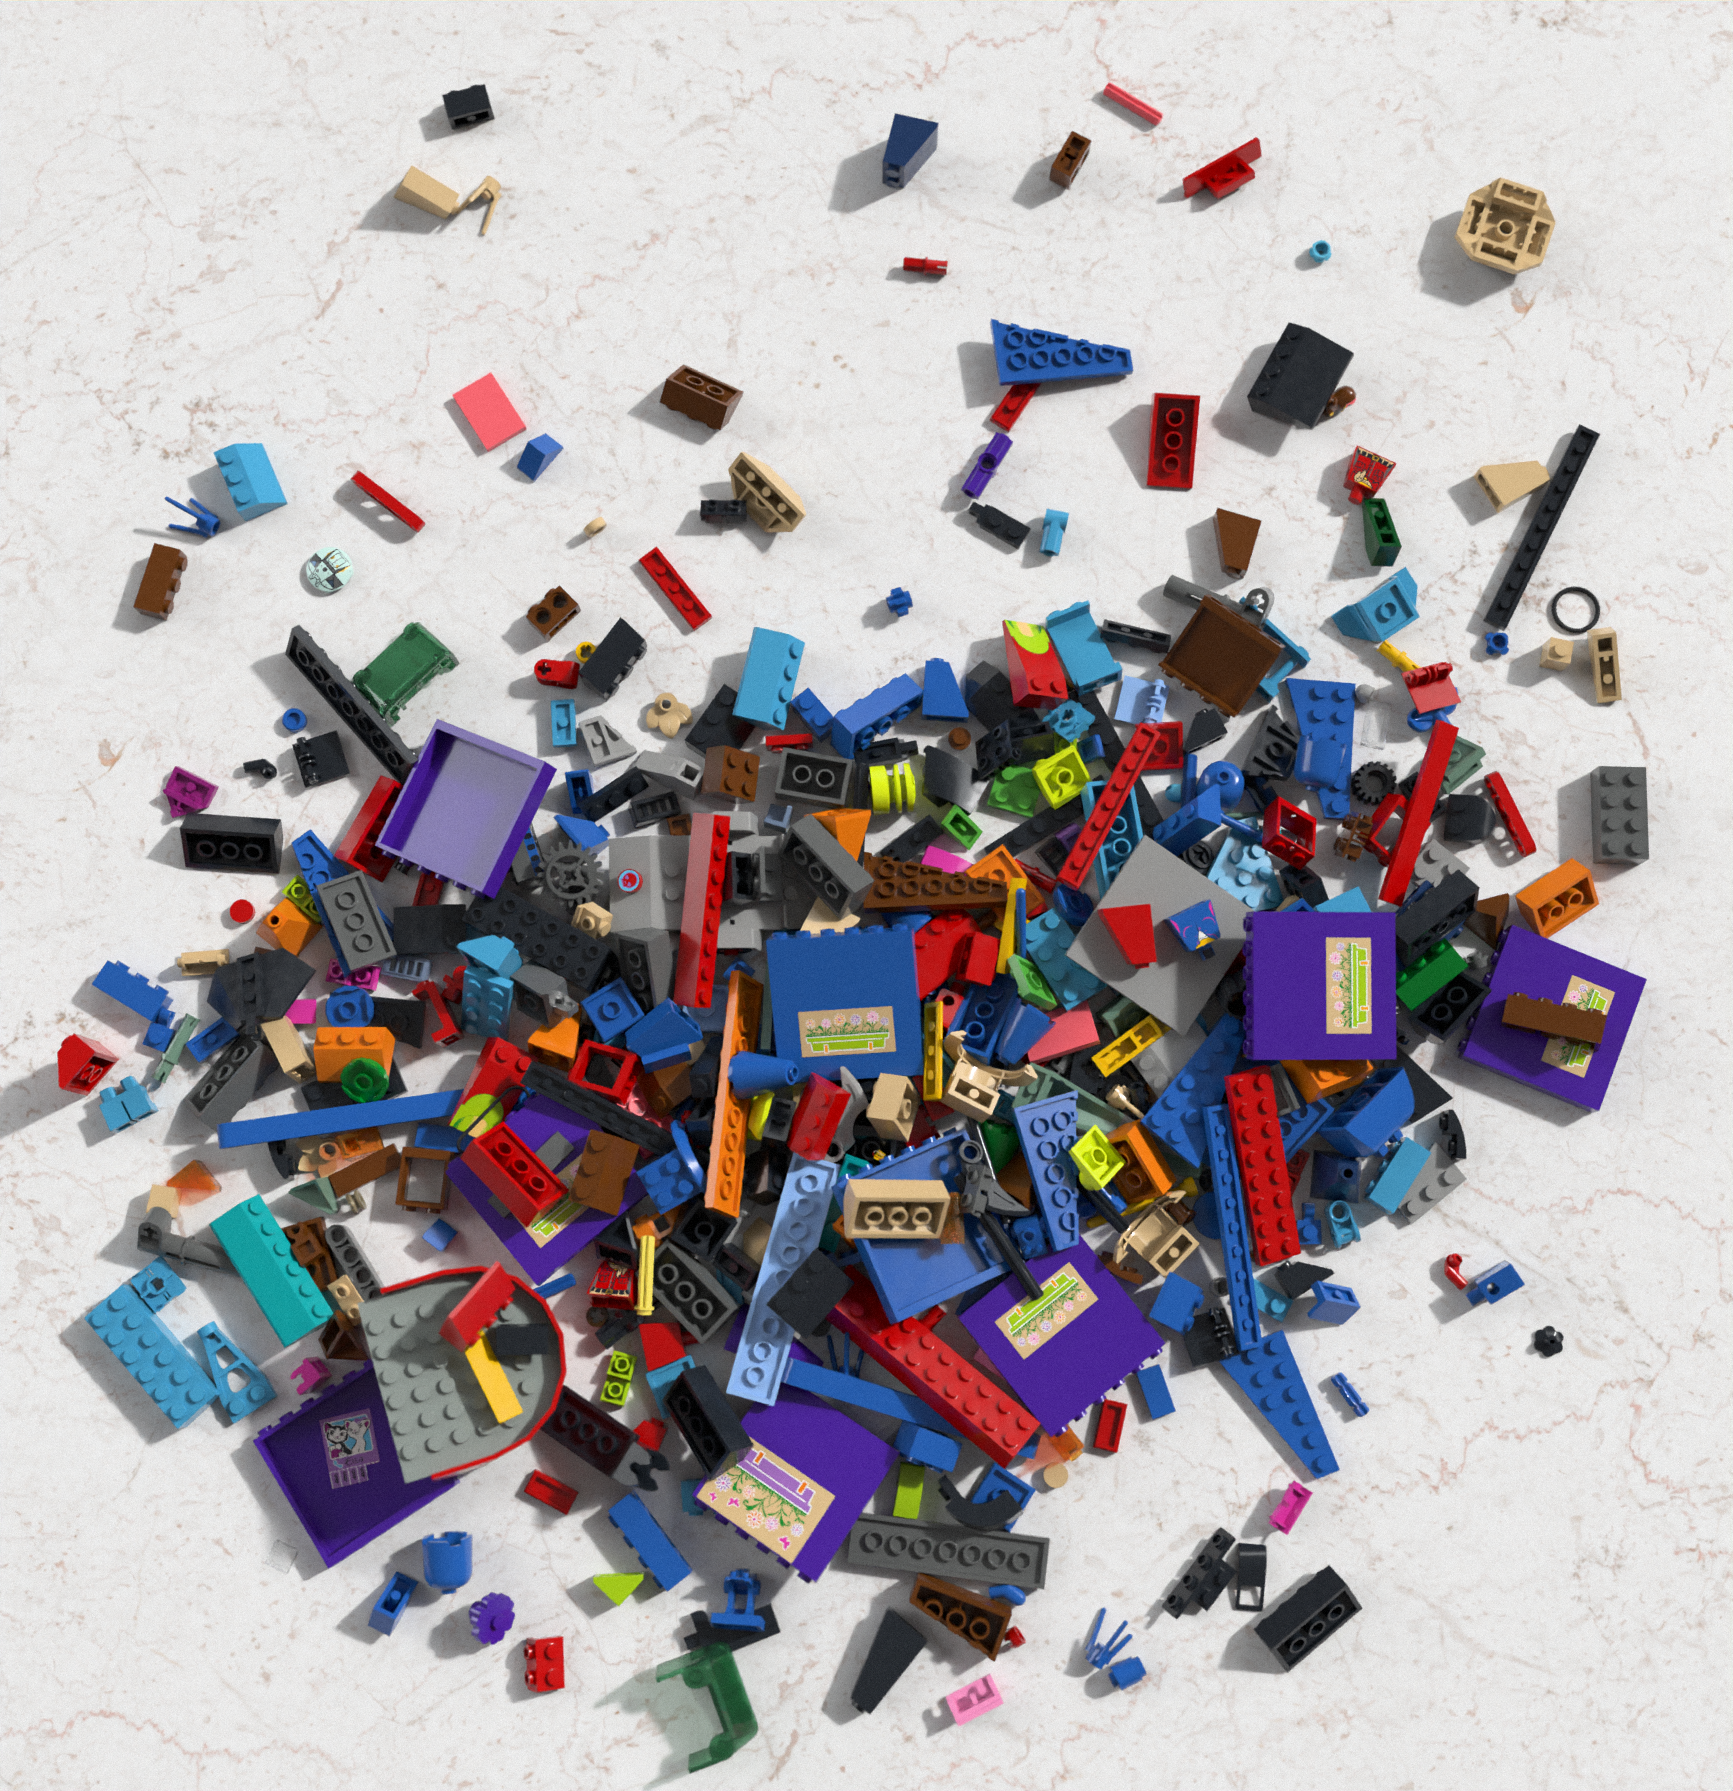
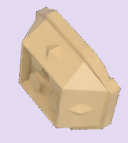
[1454,177,1556,275]

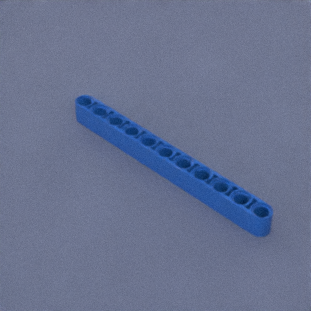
[216,1089,464,1149]
[781,1357,1041,1459]

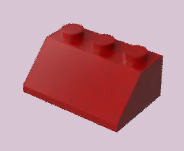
[57,1033,119,1096]
[786,1072,851,1160]
[438,1261,515,1353]

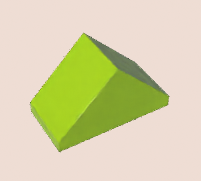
[593,1572,646,1606]

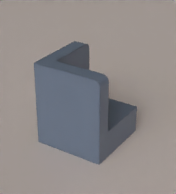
[763,804,793,834]

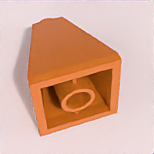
[804,808,871,861]
[256,897,323,955]
[527,1003,582,1073]

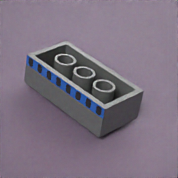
[509,822,545,891]

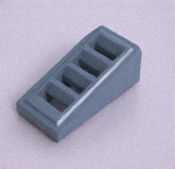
[381,955,433,983]

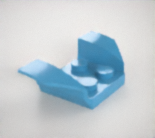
[1331,567,1420,642]

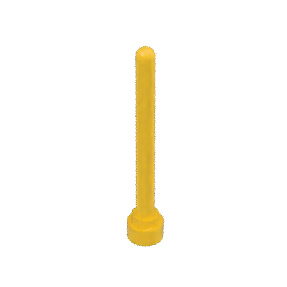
[1086,1177,1199,1228]

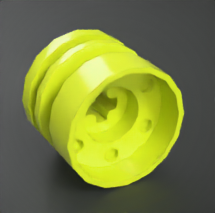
[869,763,916,815]

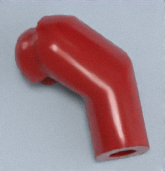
[1444,1253,1469,1291]

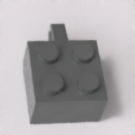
[510,960,579,1028]

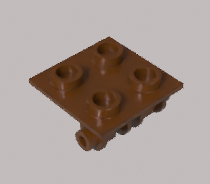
[1333,811,1373,863]

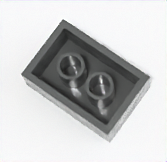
[774,747,853,809]

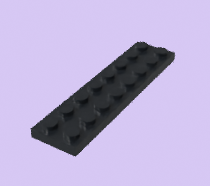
[285,625,418,786]

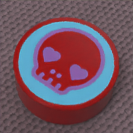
[617,869,643,894]

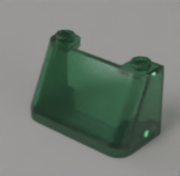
[352,622,460,727]

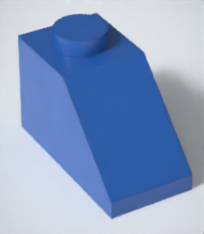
[368,1571,418,1637]

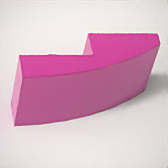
[920,845,974,876]
[325,958,381,991]
[265,999,316,1024]

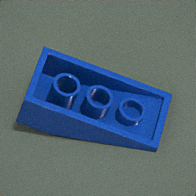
[943,968,1020,1067]

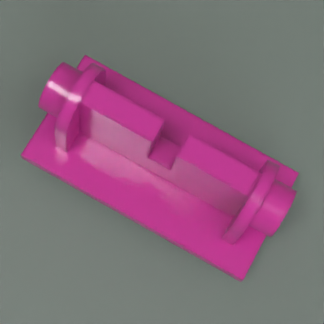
[1268,1481,1313,1535]

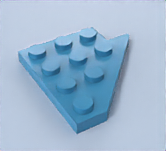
[1206,816,1284,912]

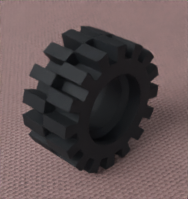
[1351,761,1397,806]

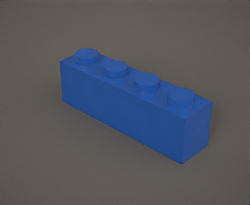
[608,1490,693,1592]

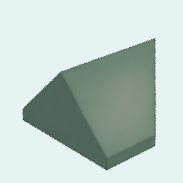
[288,1177,340,1215]

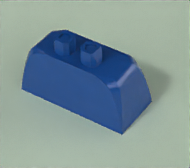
[1317,1067,1415,1158]

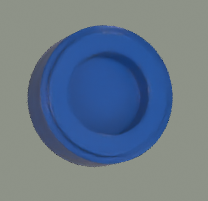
[282,708,307,733]

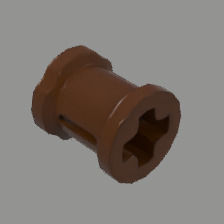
[1164,1198,1197,1227]

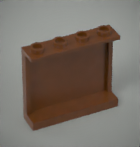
[1158,594,1286,718]

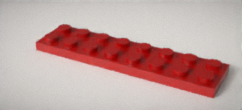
[1224,1065,1301,1267]

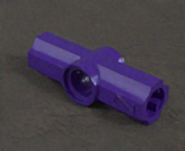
[961,432,1013,500]

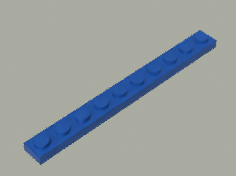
[1202,1103,1263,1351]

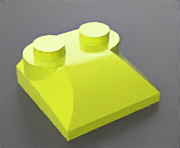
[1032,745,1093,810]
[747,1092,775,1142]
[1068,1125,1126,1191]

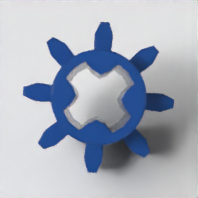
[886,587,913,617]

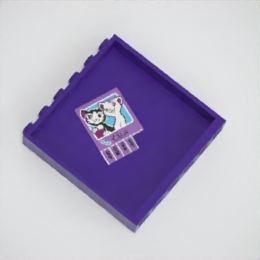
[253,1358,461,1569]

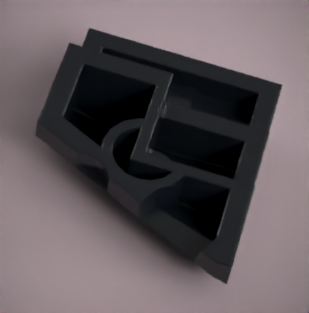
[921,745,990,816]

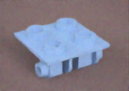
[1114,675,1170,724]

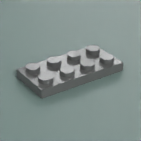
[316,870,397,973]

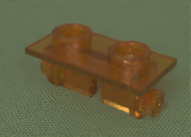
[940,1192,965,1244]

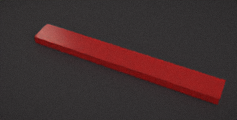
[1378,720,1459,907]
[1056,722,1161,891]

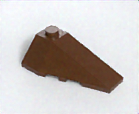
[622,1028,692,1119]

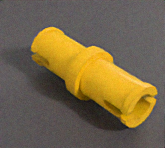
[1376,640,1421,672]

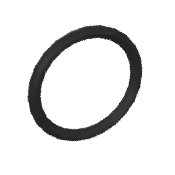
[1552,586,1600,633]

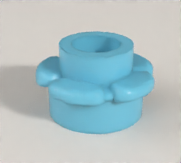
[1309,240,1331,263]

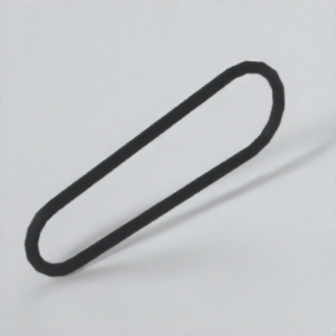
[456,1085,530,1154]

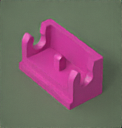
[290,1357,333,1395]

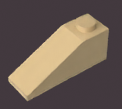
[1587,627,1622,703]

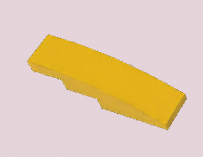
[1091,1014,1171,1077]

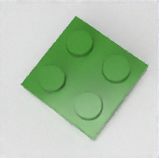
[987,764,1040,818]
[1007,954,1057,1010]

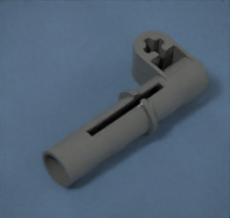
[1163,575,1275,630]
[137,1207,241,1278]

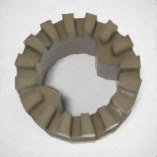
[346,1190,367,1214]

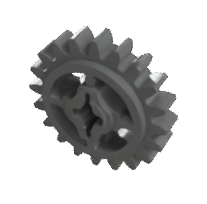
[537,840,604,907]

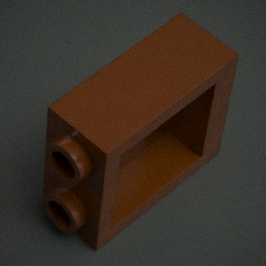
[395,1147,455,1214]

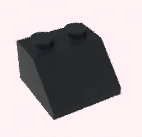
[670,1193,738,1262]

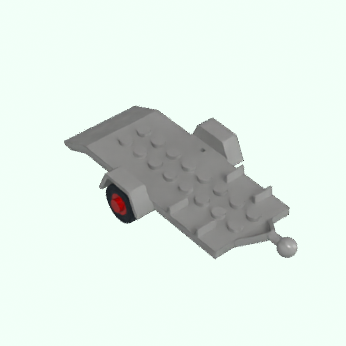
[609,811,818,957]

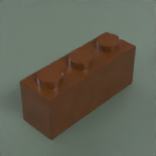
[133,543,188,621]

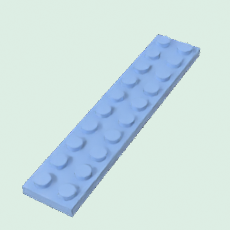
[726,1152,841,1406]

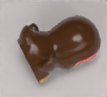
[1322,385,1356,417]

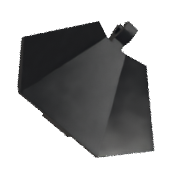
[207,948,316,1041]

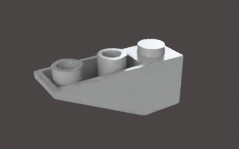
[634,750,704,800]

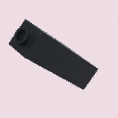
[851,1606,928,1715]

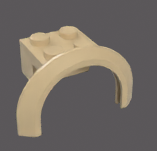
[940,1030,1038,1123]
[1113,1190,1200,1279]

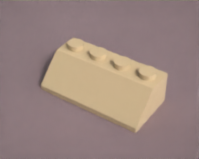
[843,1179,950,1238]

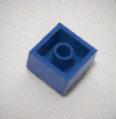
[893,1420,963,1474]

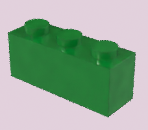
[1396,938,1468,1011]

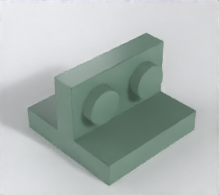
[1420,736,1486,795]
[1095,994,1150,1040]

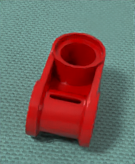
[534,659,580,689]

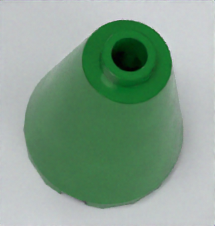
[979,1119,1021,1174]

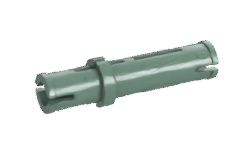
[151,1013,200,1083]

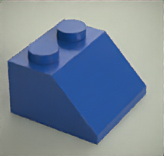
[1149,1271,1205,1335]

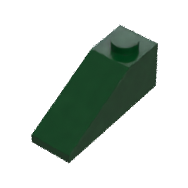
[1362,498,1402,567]

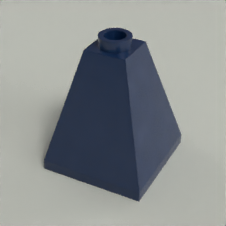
[1309,1150,1362,1204]

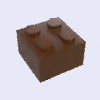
[701,745,760,804]

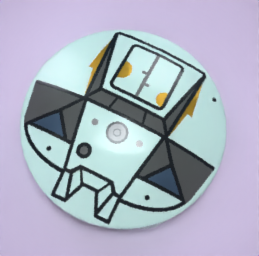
[306,547,354,593]

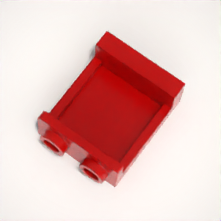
[411,980,466,1048]

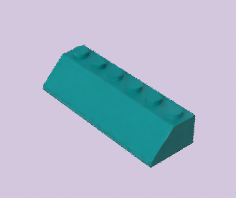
[209,1194,333,1348]

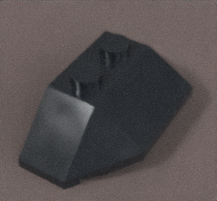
[965,660,1041,732]

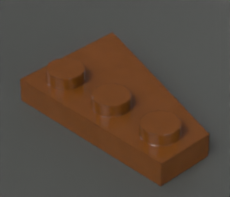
[281,1216,339,1293]

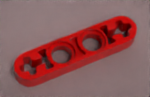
[350,470,426,533]
[1484,771,1536,857]

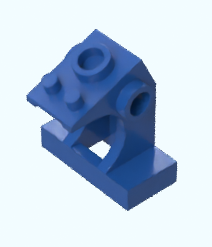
[1008,1213,1049,1259]
[711,1568,765,1632]

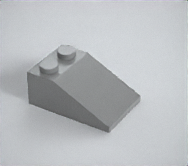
[1130,1020,1207,1098]

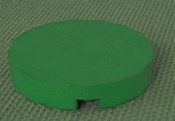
[340,1057,389,1103]

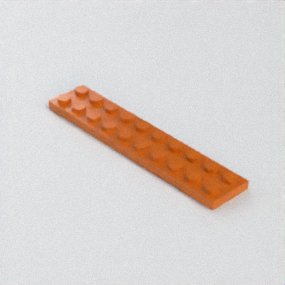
[704,970,763,1218]

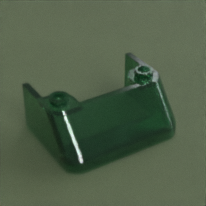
[655,1642,758,1774]

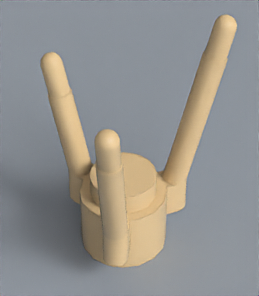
[456,176,502,235]
[1106,1084,1153,1120]

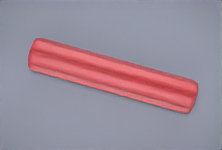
[1103,83,1163,125]

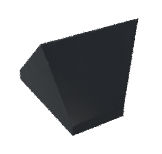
[594,1210,639,1271]

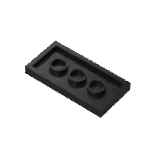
[300,1056,408,1111]

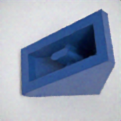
[517,433,564,482]
[565,769,594,814]

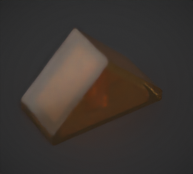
[335,1127,385,1162]
[167,1159,222,1191]

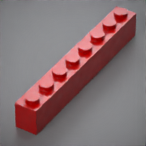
[673,813,731,1008]

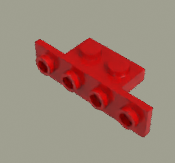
[1182,137,1262,199]

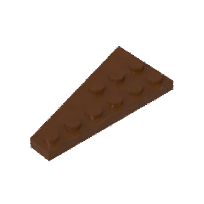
[864,852,1007,914]

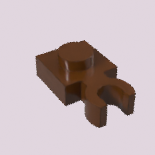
[287,1221,325,1268]

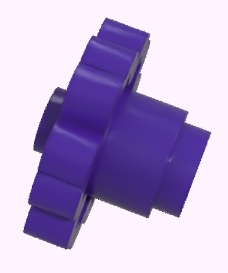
[469,1592,515,1645]

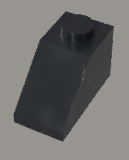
[1183,708,1228,757]
[1274,1260,1335,1300]

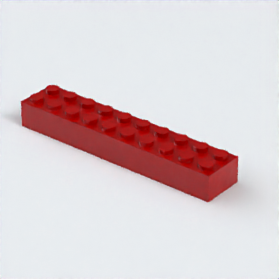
[825,1264,1041,1469]

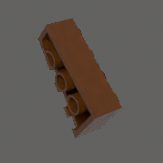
[1501,992,1607,1052]
[909,1572,1012,1662]

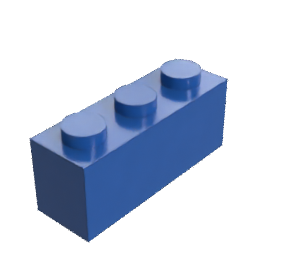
[92,960,174,1024]

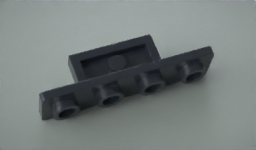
[1162,1527,1237,1619]

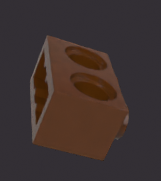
[1049,131,1092,190]
[526,585,581,642]

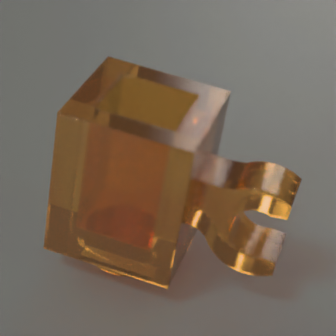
[1045,1424,1085,1462]

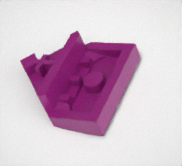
[163,766,219,818]

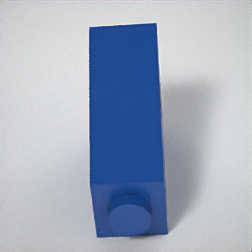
[922,658,969,723]
[625,997,703,1057]

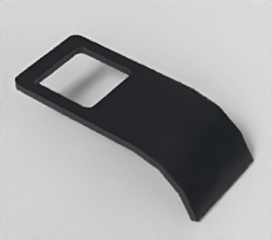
[1235,1543,1267,1611]

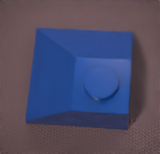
[553,814,610,855]

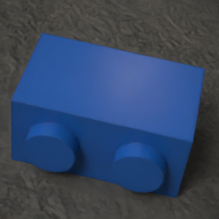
[790,687,834,743]

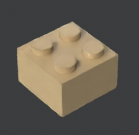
[866,1073,921,1142]

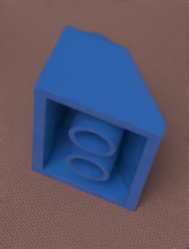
[1153,784,1221,856]

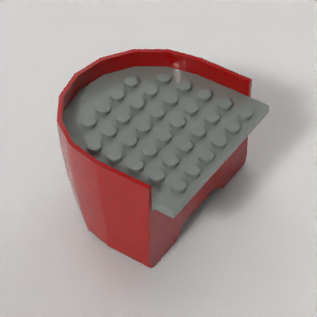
[357,1266,567,1484]

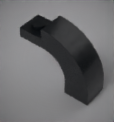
[937,1475,1024,1531]

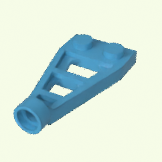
[197,1321,278,1424]

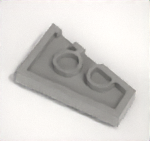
[1397,1141,1467,1224]

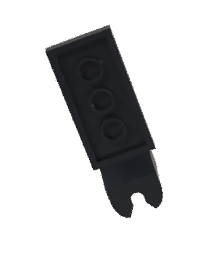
[540,1385,670,1492]

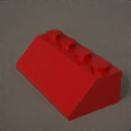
[334,775,404,883]
[914,909,983,1001]
[461,1121,570,1228]

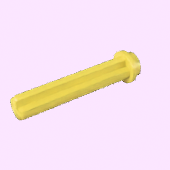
[635,1235,655,1315]

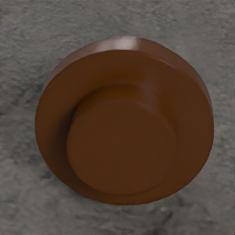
[948,727,971,751]

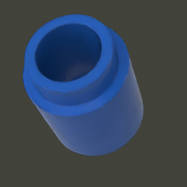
[1108,1656,1147,1691]

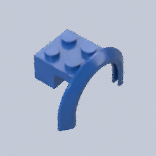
[636,1120,708,1215]

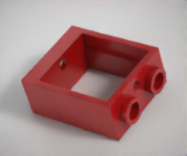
[1357,793,1431,868]
[1262,796,1316,870]
[567,1039,643,1106]

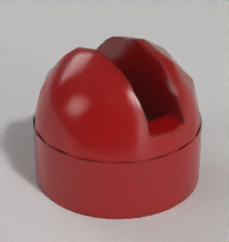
[1004,1625,1026,1649]

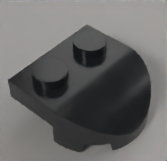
[1443,794,1496,845]

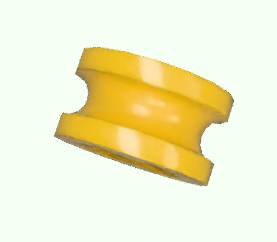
[576,641,596,664]

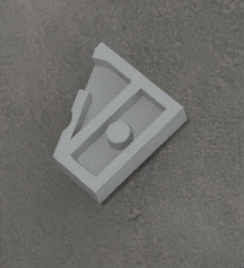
[579,715,637,767]

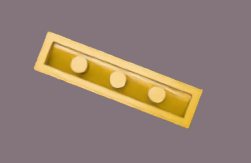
[923,1001,943,1102]
[464,1329,523,1424]

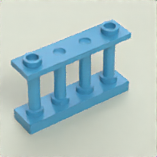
[1238,597,1311,703]

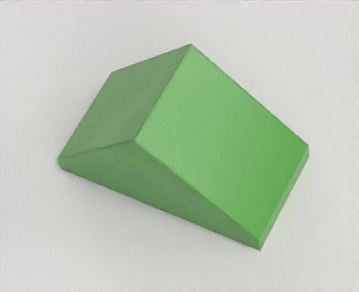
[940,805,983,850]

